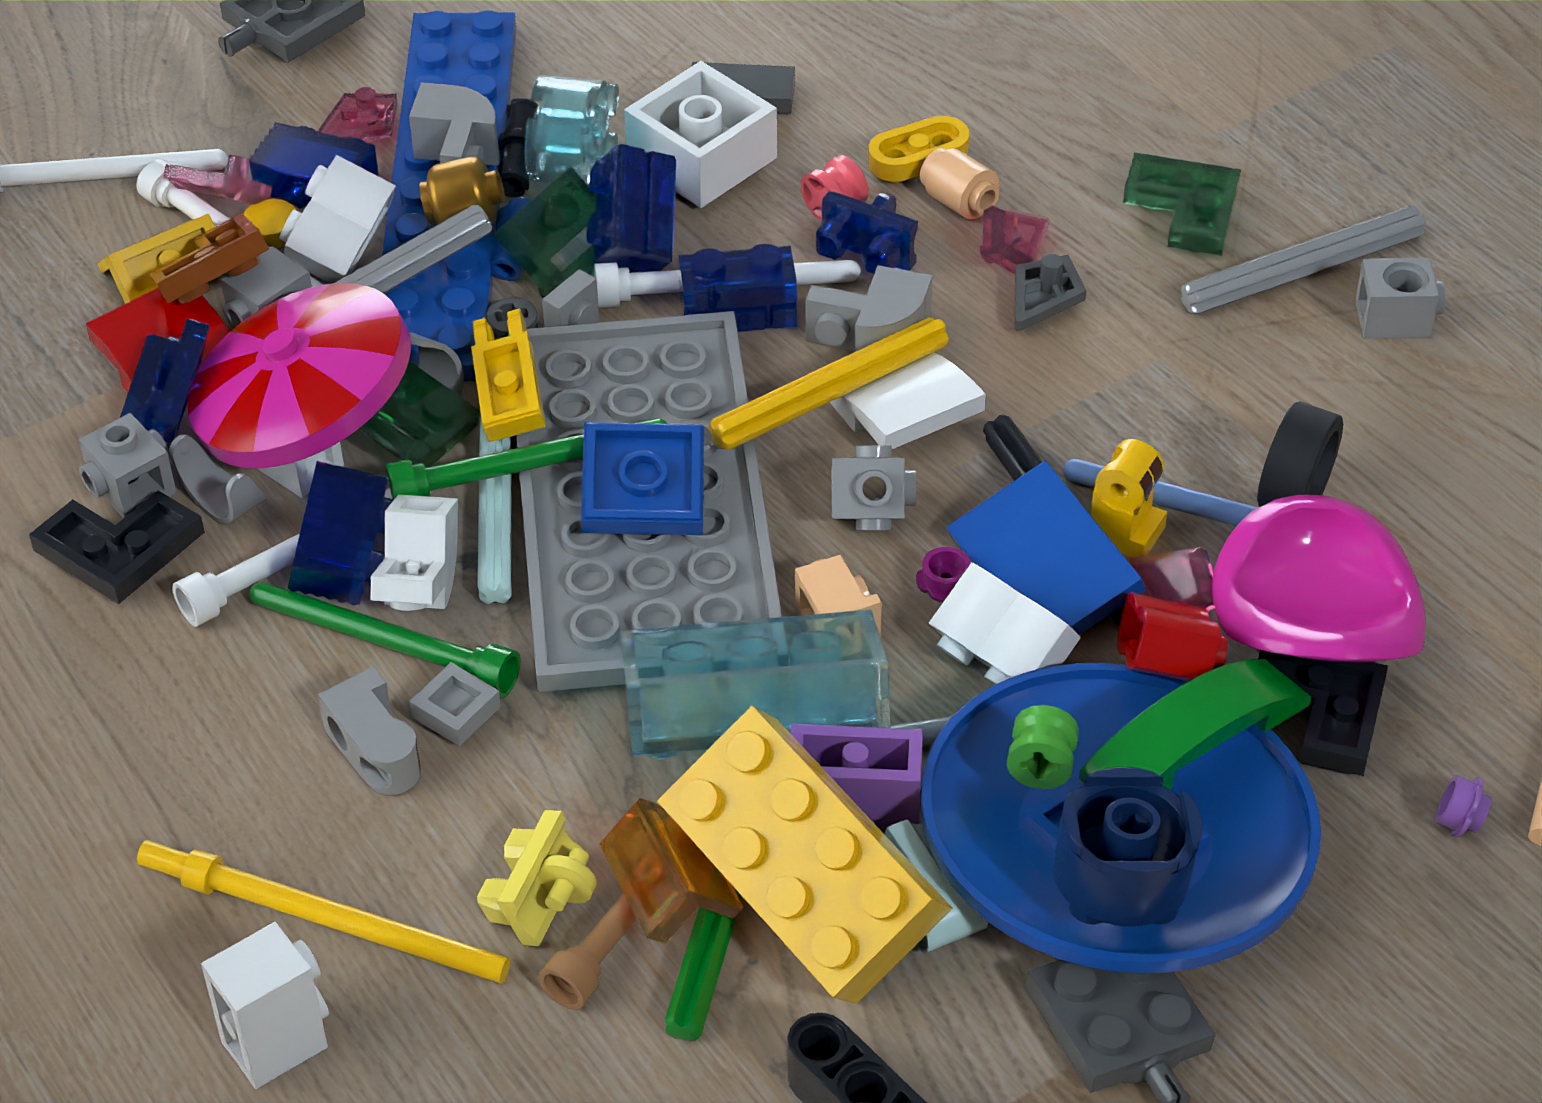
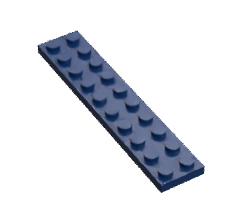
[382,10,516,382]

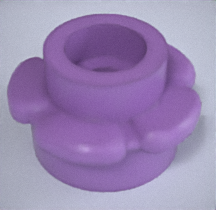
[1435,775,1492,837]

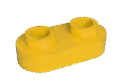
[868,116,970,183]

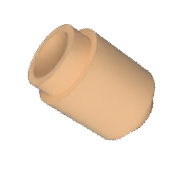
[920,148,1000,220]

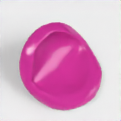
[1212,495,1426,662]

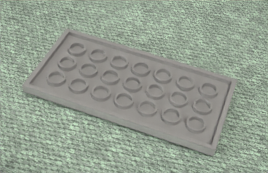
[508,311,788,692]

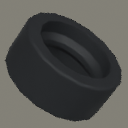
[1257,401,1344,507]

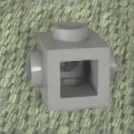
[78,413,177,519]
[831,445,916,530]

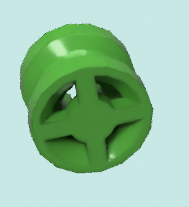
[1006,705,1079,790]

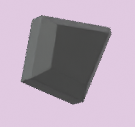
[1015,254,1086,331]

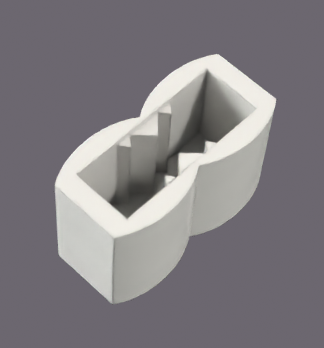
[279,155,396,284]
[929,563,1081,685]

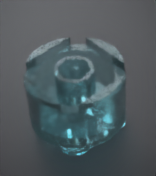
[525,74,619,188]

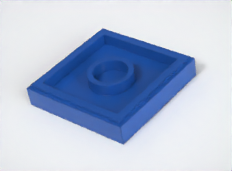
[581,422,704,535]

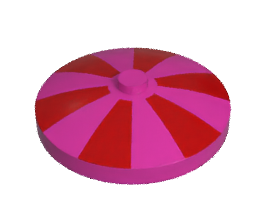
[187,283,411,468]

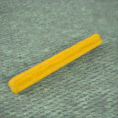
[708,317,949,450]

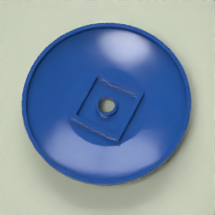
[920,663,1321,973]

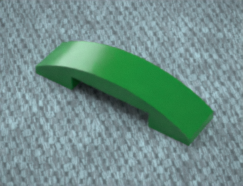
[1078,659,1311,790]

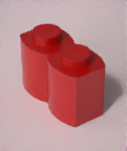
[1116,592,1228,682]

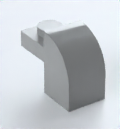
[409,82,499,166]
[806,266,933,352]

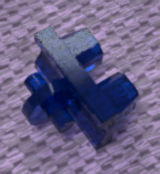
[816,190,918,274]

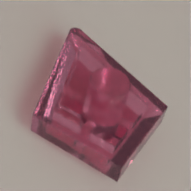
[312,87,398,151]
[163,155,272,205]
[980,205,1050,274]
[1126,547,1215,611]

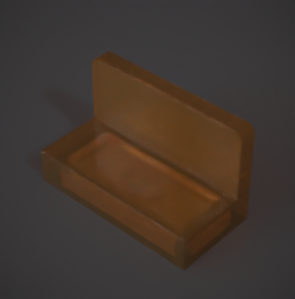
[599,798,743,944]

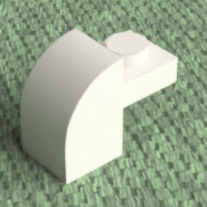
[371,495,458,611]

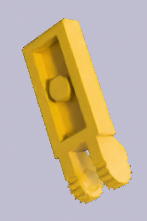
[471,308,546,442]

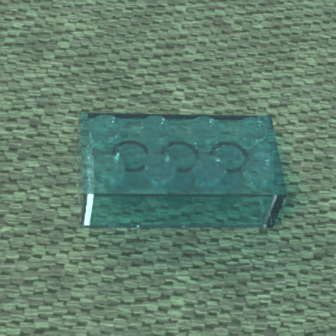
[619,609,891,759]

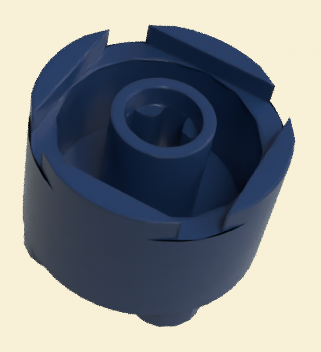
[1053,767,1202,927]

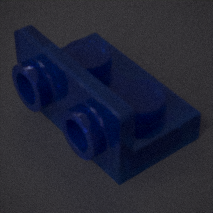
[120,318,210,450]

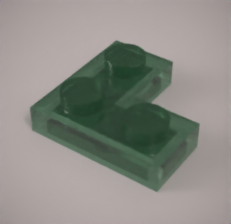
[1123,152,1241,256]

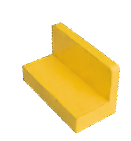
[97,213,215,304]

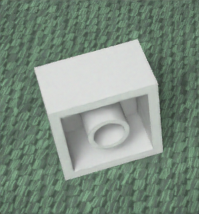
[624,61,777,208]

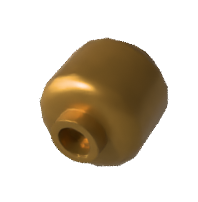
[419,156,505,225]

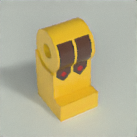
[1091,439,1167,562]

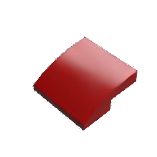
[86,288,230,418]

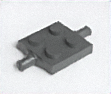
[218,0,365,62]
[1024,960,1216,1103]

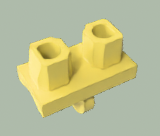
[477,810,597,946]

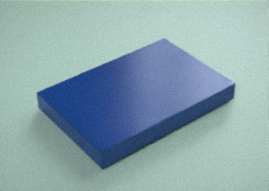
[946,460,1147,635]

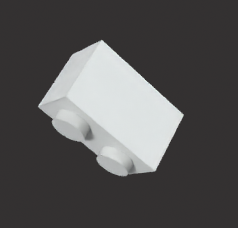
[201,922,329,1089]

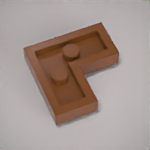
[150,213,269,304]

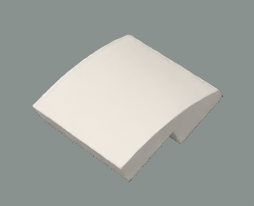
[830,352,986,449]

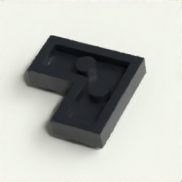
[29,490,205,604]
[1258,650,1389,776]

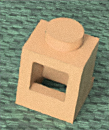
[795,555,882,661]

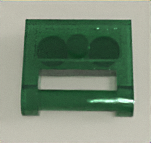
[493,167,632,299]
[358,361,480,468]

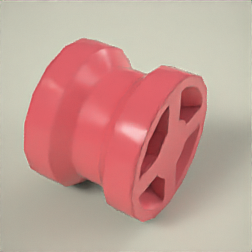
[801,155,869,223]

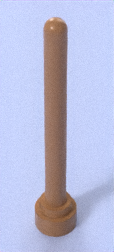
[538,826,697,1010]

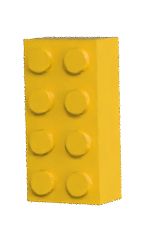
[657,706,953,1004]

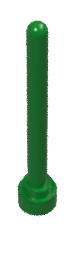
[386,418,668,500]
[249,582,521,699]

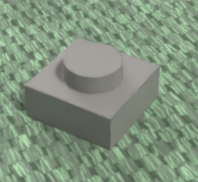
[542,269,599,327]
[409,662,501,747]

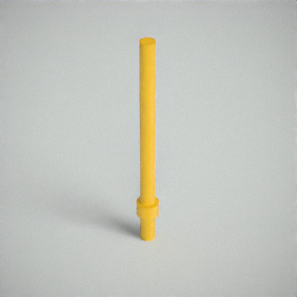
[137,840,511,984]

